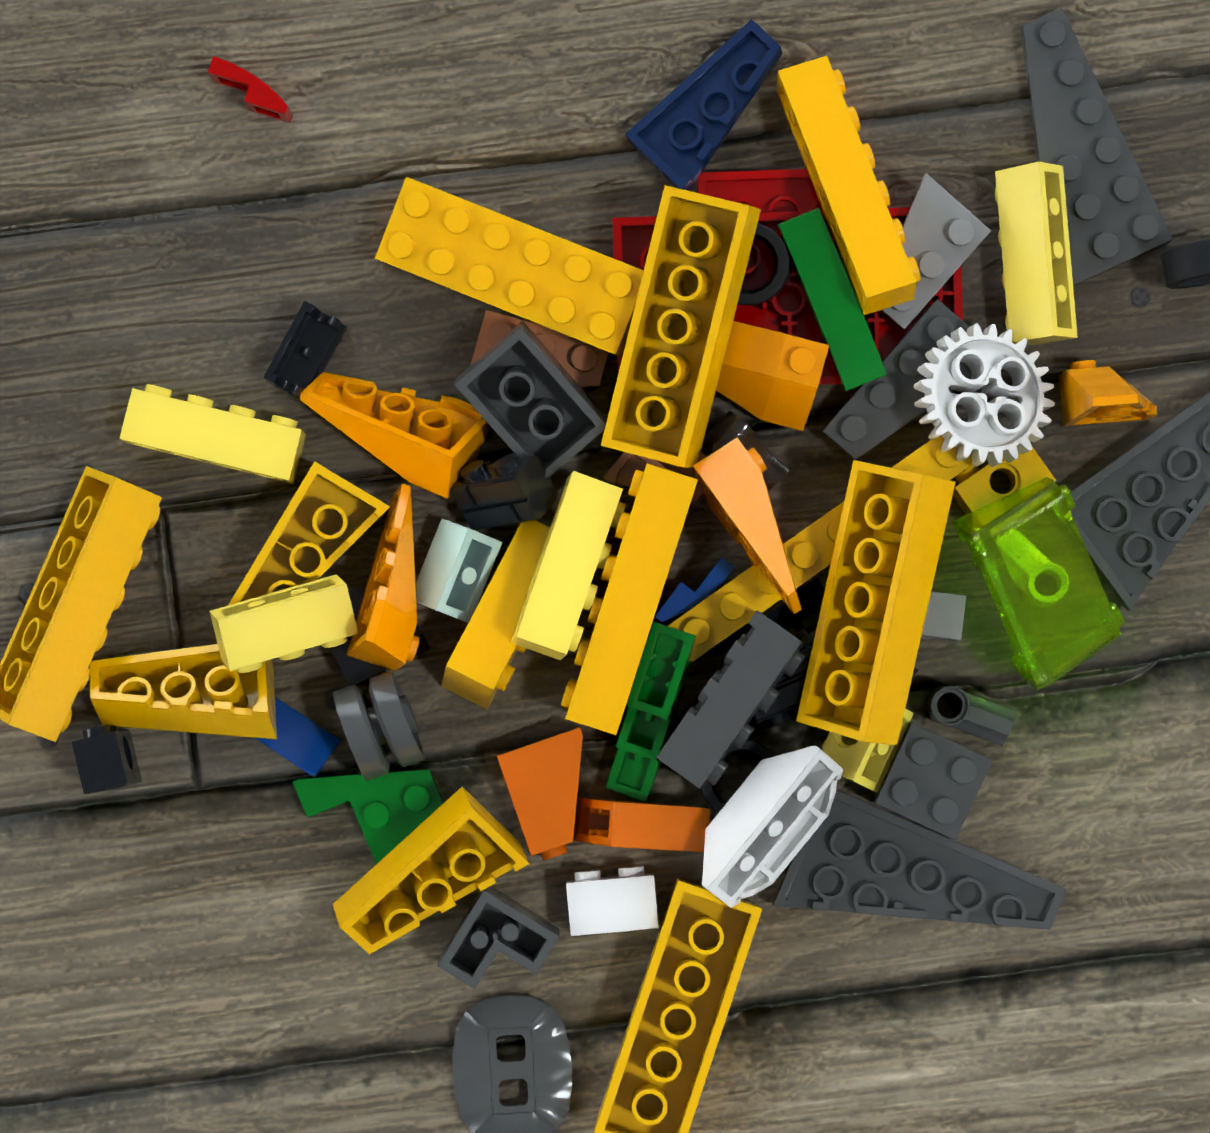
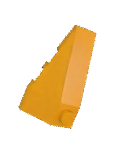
[716,321,829,431]
[1059,360,1157,426]
[300,372,491,499]
[693,438,802,614]
[346,484,419,671]

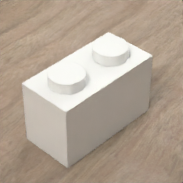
[566,866,659,936]

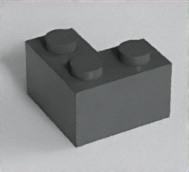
[437,886,560,989]

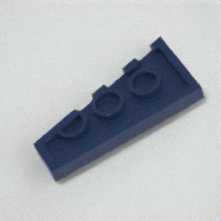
[625,19,783,191]

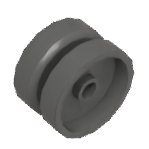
[333,670,425,781]

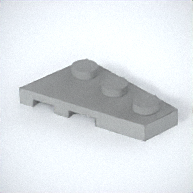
[880,173,991,330]

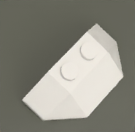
[702,745,844,908]

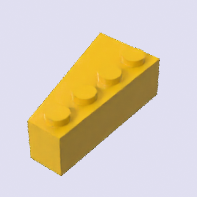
[228,461,390,605]
[441,520,550,710]
[90,644,277,739]
[333,787,530,955]

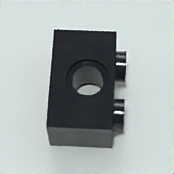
[72,725,142,794]

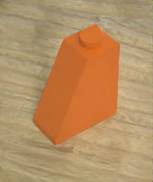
[497,727,583,861]
[575,797,712,852]

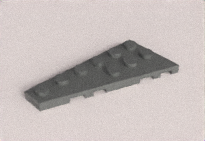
[1021,8,1173,287]
[1051,392,1210,611]
[772,790,1067,930]

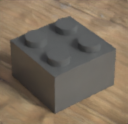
[870,723,993,841]

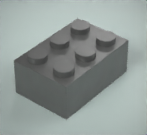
[454,321,608,478]

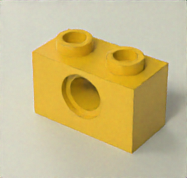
[953,447,1056,533]

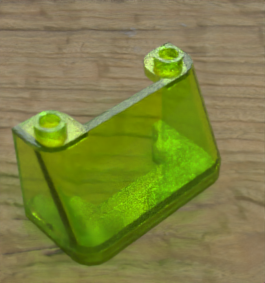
[952,477,1125,691]

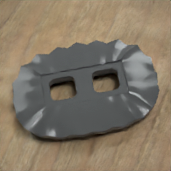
[452,995,572,1133]

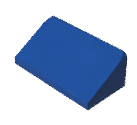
[256,697,341,777]

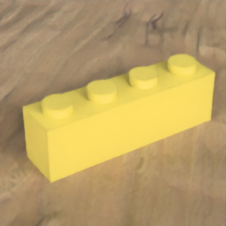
[995,161,1078,345]
[119,384,306,484]
[511,471,626,661]

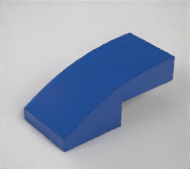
[654,557,735,624]

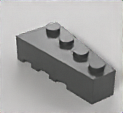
[656,610,806,789]

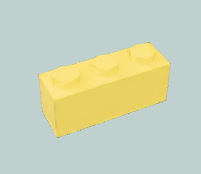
[209,574,359,673]

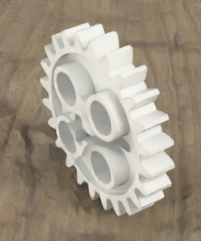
[914,323,1055,467]

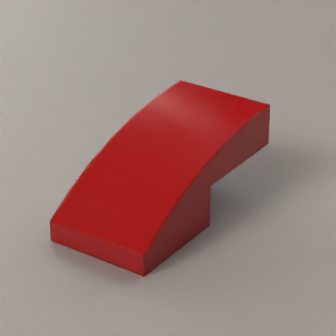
[208,56,293,123]

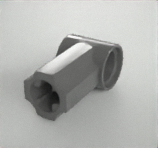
[924,685,1016,746]

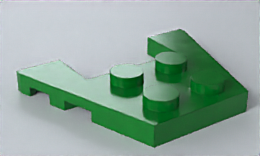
[293,769,444,864]

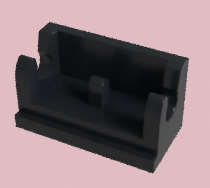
[263,301,348,399]

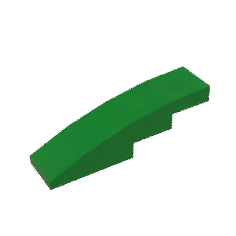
[777,208,887,391]
[605,622,696,802]

